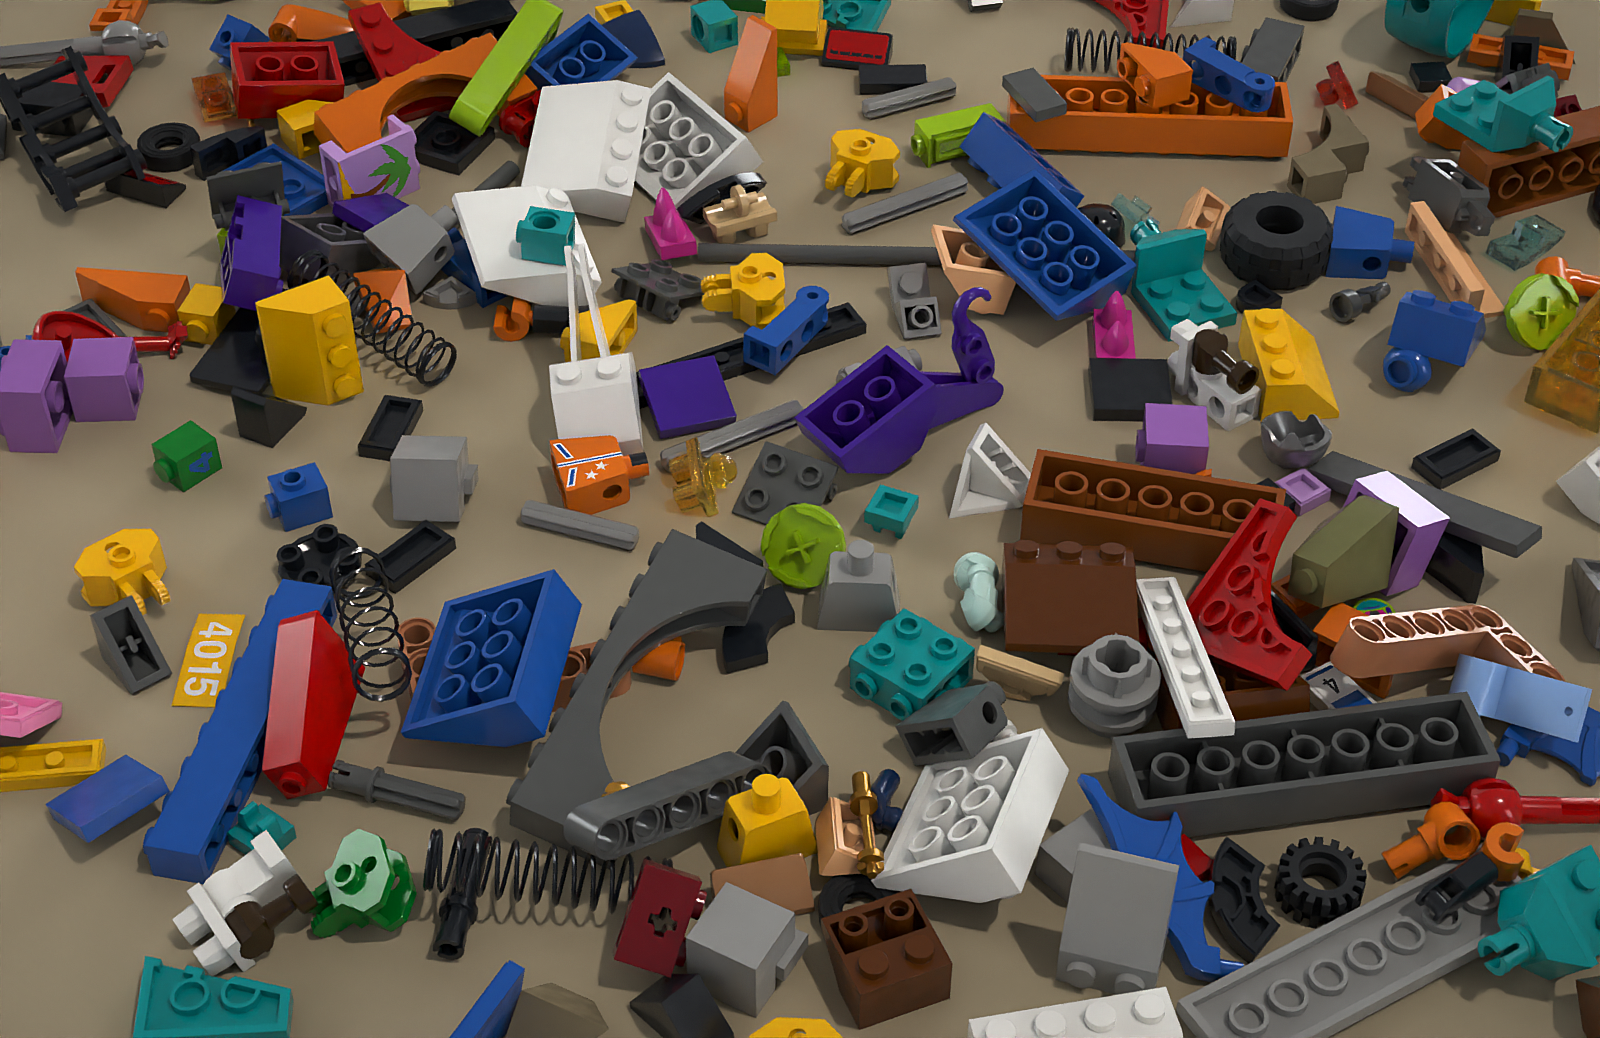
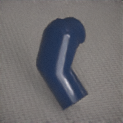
[871,769,903,832]

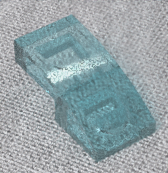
[1486,214,1566,271]

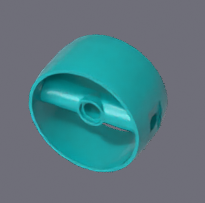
[1384,0,1494,58]

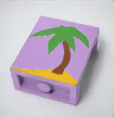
[319,114,420,208]

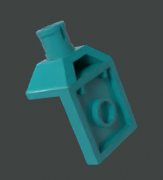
[1433,76,1573,152]
[1130,219,1237,342]
[1478,845,1600,980]

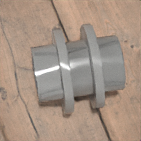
[1067,633,1161,741]

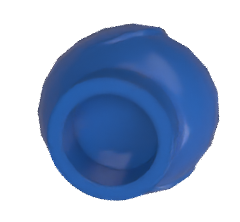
[1382,347,1432,392]

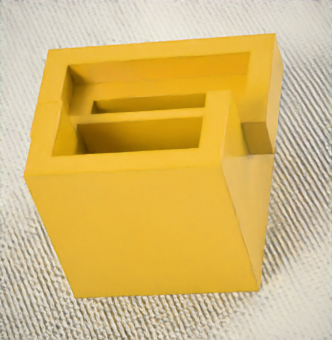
[761,0,827,56]

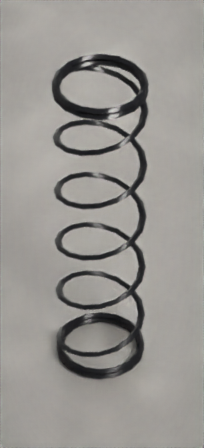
[329,547,412,702]

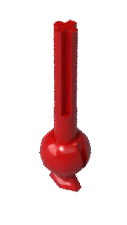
[1430,777,1600,841]

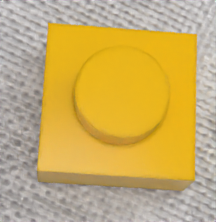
[595,0,633,25]

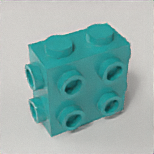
[849,608,975,720]

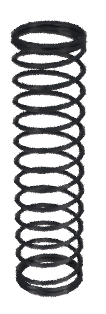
[1064,27,1237,73]
[287,250,457,387]
[423,828,673,921]

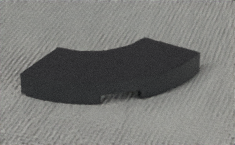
[676,172,767,224]
[722,583,795,673]
[1207,836,1281,963]

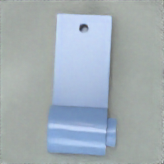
[1449,653,1593,742]

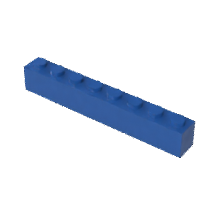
[143,579,337,884]

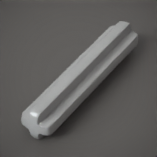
[862,77,957,119]
[521,500,639,550]

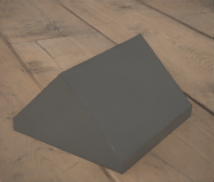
[735,700,829,815]

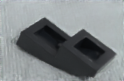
[190,126,267,181]

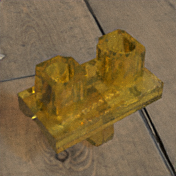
[669,437,738,517]

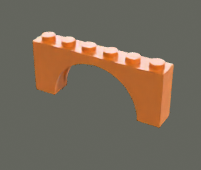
[314,33,538,153]

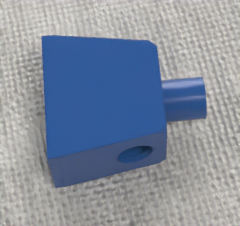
[1325,206,1415,279]

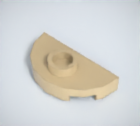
[976,644,1065,701]

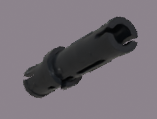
[433,828,493,960]

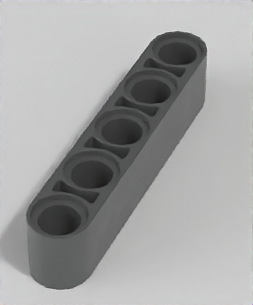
[563,751,771,861]

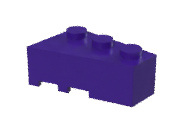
[219,195,284,311]

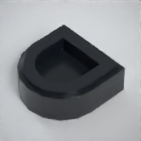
[1236,280,1283,314]

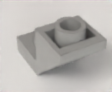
[887,263,942,339]

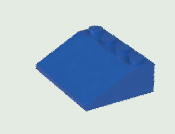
[953,168,1137,321]
[400,569,582,747]

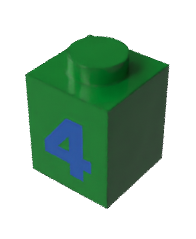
[151,420,222,493]

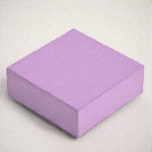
[1274,467,1331,516]

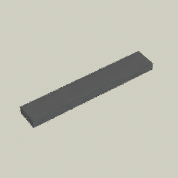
[1307,451,1542,558]

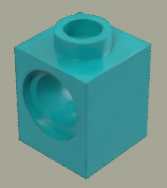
[690,0,738,53]
[516,206,575,266]

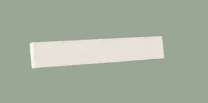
[1136,577,1235,739]

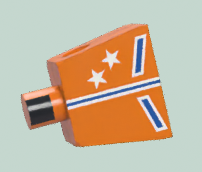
[549,435,649,515]

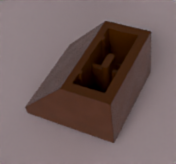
[821,889,953,1030]

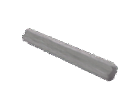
[842,173,968,234]
[660,400,804,473]

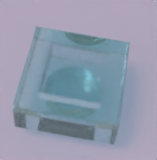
[1111,193,1160,231]

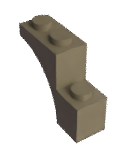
[1287,104,1369,204]

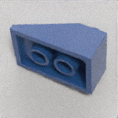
[1387,290,1486,367]

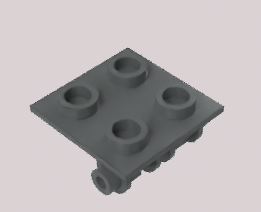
[207,161,290,231]
[611,259,704,321]
[732,441,839,525]

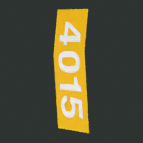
[172,613,246,708]

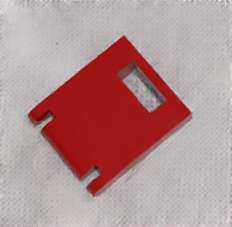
[51,55,134,107]

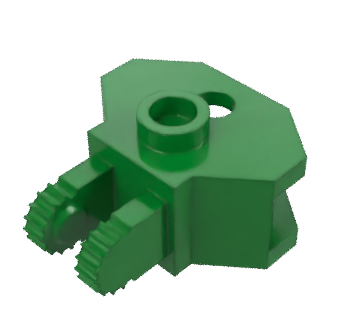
[309,829,417,938]

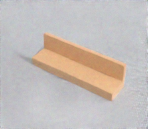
[1405,201,1504,318]

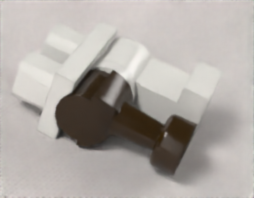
[1167,319,1262,432]
[172,830,319,976]

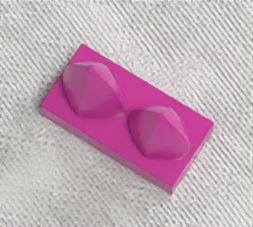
[644,188,697,260]
[1092,291,1136,359]

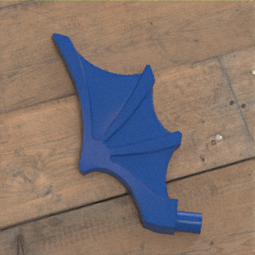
[1496,707,1600,786]
[1077,774,1244,982]

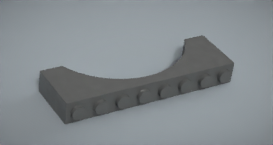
[506,529,767,870]

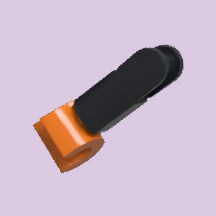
[493,297,590,342]
[1415,822,1525,924]

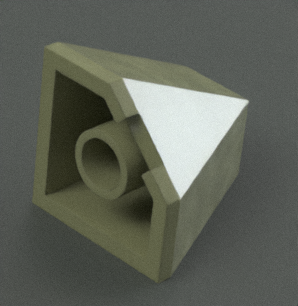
[1288,495,1400,608]

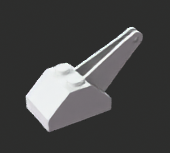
[549,243,644,456]

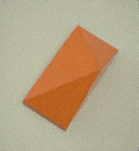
[352,267,412,334]

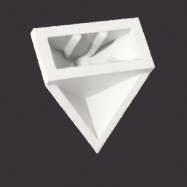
[1169,0,1234,28]
[949,423,1031,519]

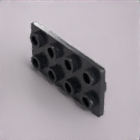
[189,288,293,393]

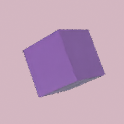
[64,337,144,422]
[1135,403,1209,474]

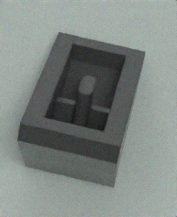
[90,595,172,694]

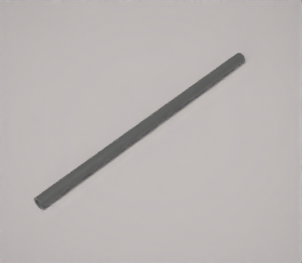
[698,243,1136,266]

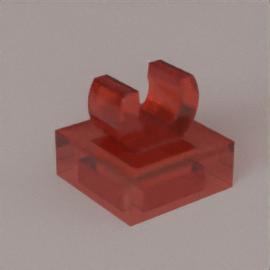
[1316,61,1359,110]

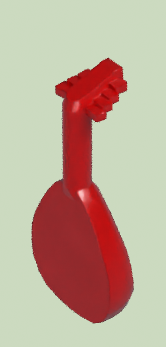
[32,311,188,363]

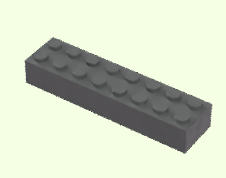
[1108,691,1501,837]

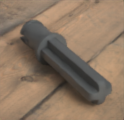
[328,760,466,820]

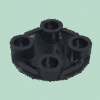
[276,524,362,591]

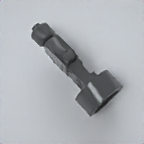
[1329,282,1391,322]

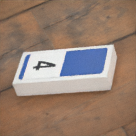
[1301,661,1377,711]

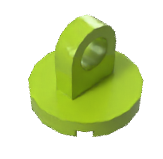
[1503,273,1579,350]
[760,503,846,589]

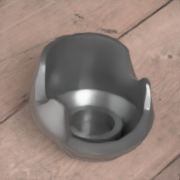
[1261,411,1332,469]

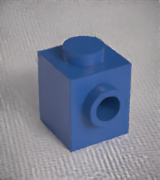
[209,14,270,70]
[264,462,333,532]

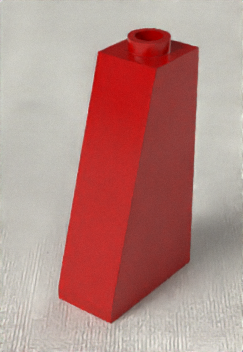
[262,610,365,800]

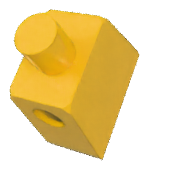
[717,774,817,867]

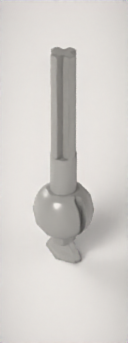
[0,20,169,66]

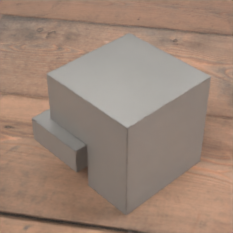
[390,435,478,522]
[686,882,808,1018]

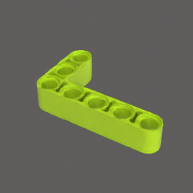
[449,0,564,137]

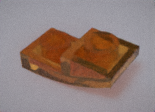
[191,72,237,123]

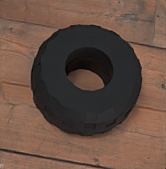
[1220,191,1333,291]

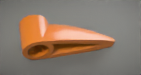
[268,4,354,42]

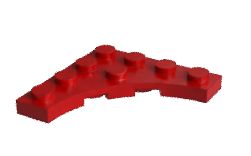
[1093,0,1169,49]
[348,2,458,123]
[1186,498,1313,691]

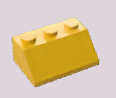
[255,275,364,406]
[1238,308,1340,421]

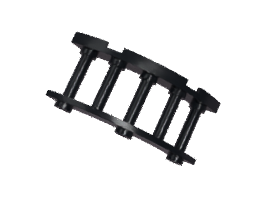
[0,46,147,212]

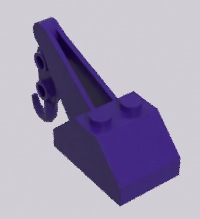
[794,287,1004,474]

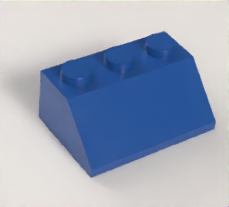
[525,13,638,91]

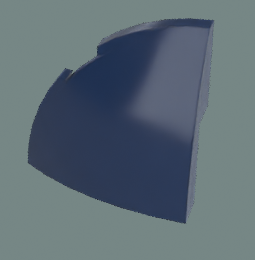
[602,10,665,69]

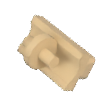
[703,185,777,244]

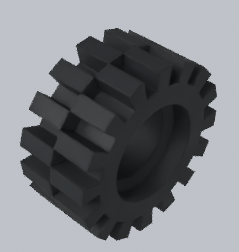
[1274,837,1367,929]

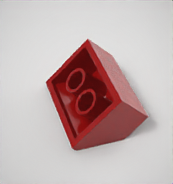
[230,41,345,120]

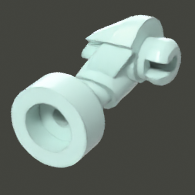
[953,552,1003,632]

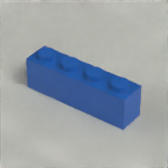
[960,112,1084,207]

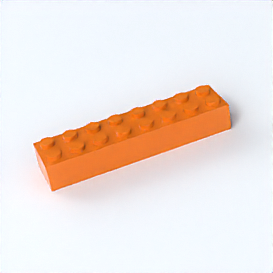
[1007,75,1293,158]

